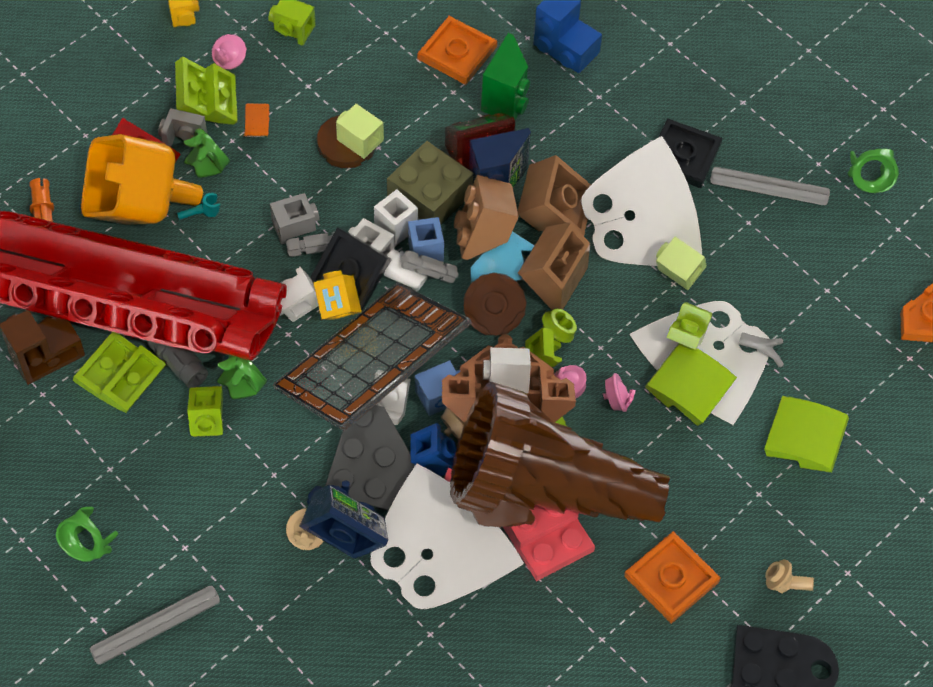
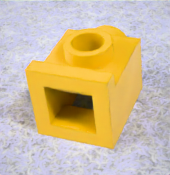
[168,0,200,27]

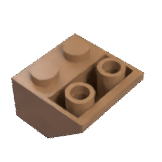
[454,175,519,260]
[518,222,590,310]

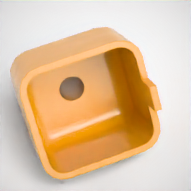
[81,134,203,225]

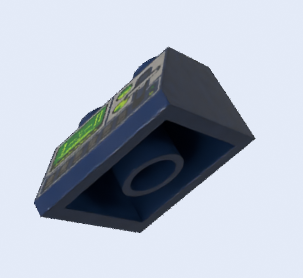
[469,128,531,189]
[299,485,388,559]

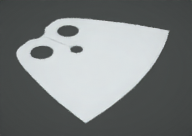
[581,136,702,266]
[630,301,769,425]
[370,464,524,609]

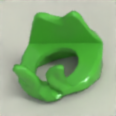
[184,128,230,178]
[848,148,899,193]
[217,355,267,399]
[56,507,118,562]

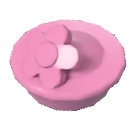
[212,34,246,70]
[554,365,587,398]
[603,373,636,412]

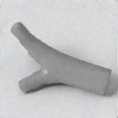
[739,332,784,367]

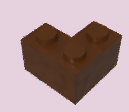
[0,310,85,385]

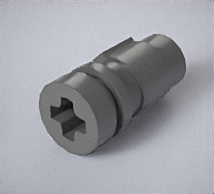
[147,341,208,388]

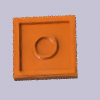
[417,16,497,85]
[624,531,721,624]

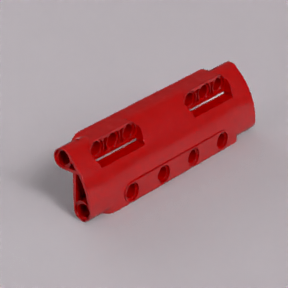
[0,211,287,361]

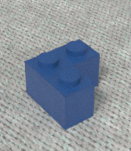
[533,0,602,73]

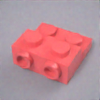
[503,505,595,581]

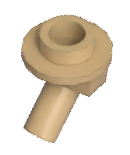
[765,559,814,593]

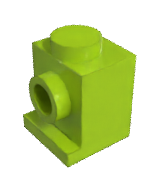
[268,0,315,46]

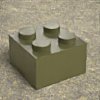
[387,141,473,225]

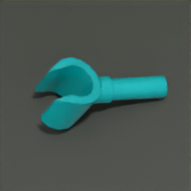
[177,193,220,220]

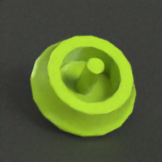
[542,308,577,343]

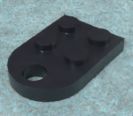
[731,625,839,687]

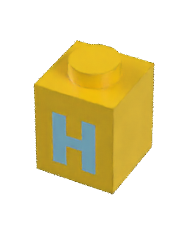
[314,270,362,320]

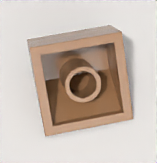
[518,155,591,236]

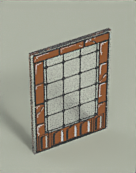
[272,282,472,431]

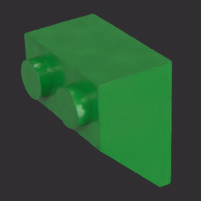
[481,33,530,124]

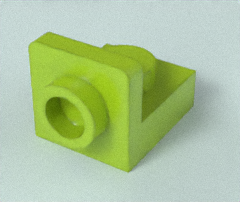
[666,302,712,350]
[187,386,223,437]

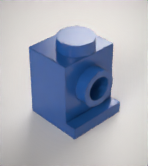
[410,423,457,476]

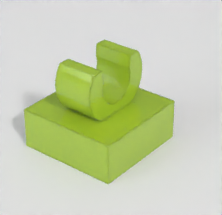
[525,327,562,367]

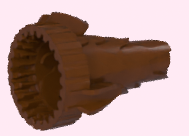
[450,382,670,527]

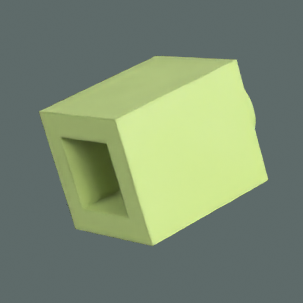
[336,104,384,159]
[656,237,707,290]

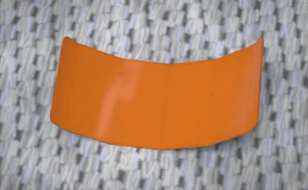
[243,104,269,137]

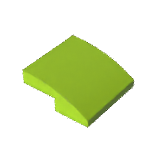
[175,56,238,125]
[73,332,166,413]
[645,343,737,426]
[764,396,849,472]

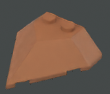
[442,334,576,423]

